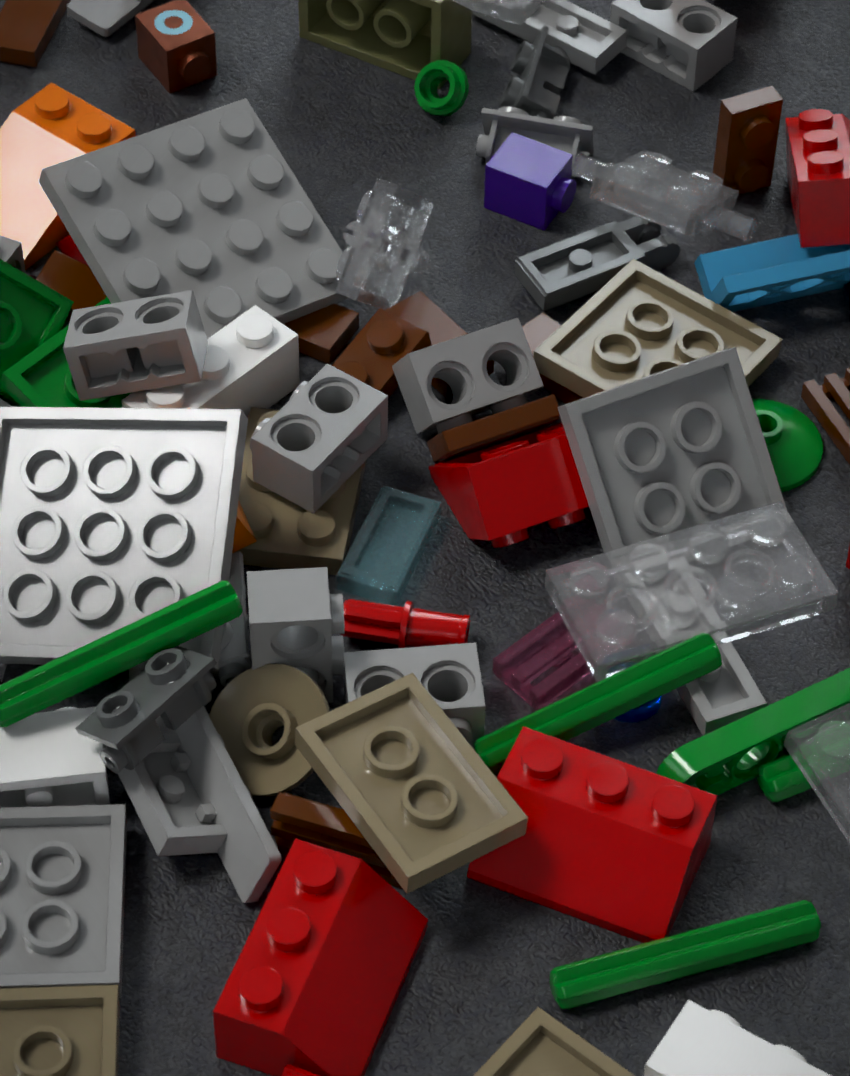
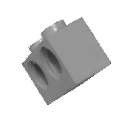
[610,0,738,92]
[63,290,208,401]
[392,318,544,434]
[250,363,388,514]
[247,567,345,702]
[343,642,486,747]

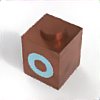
[135,0,217,94]

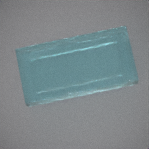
[337,485,441,606]

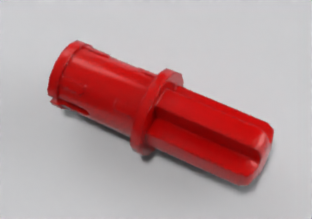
[341,599,470,648]

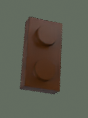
[711,86,783,200]
[332,308,432,398]

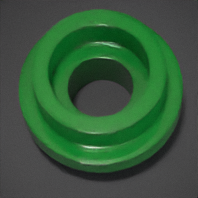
[414,60,469,116]

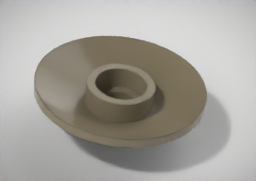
[209,663,330,797]

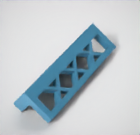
[694,234,850,312]

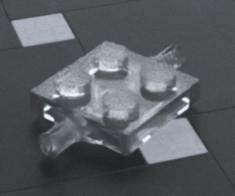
[572,151,758,242]
[335,178,434,310]

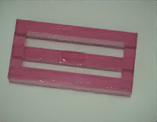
[492,591,633,711]

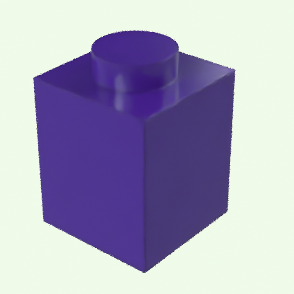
[484,132,577,231]

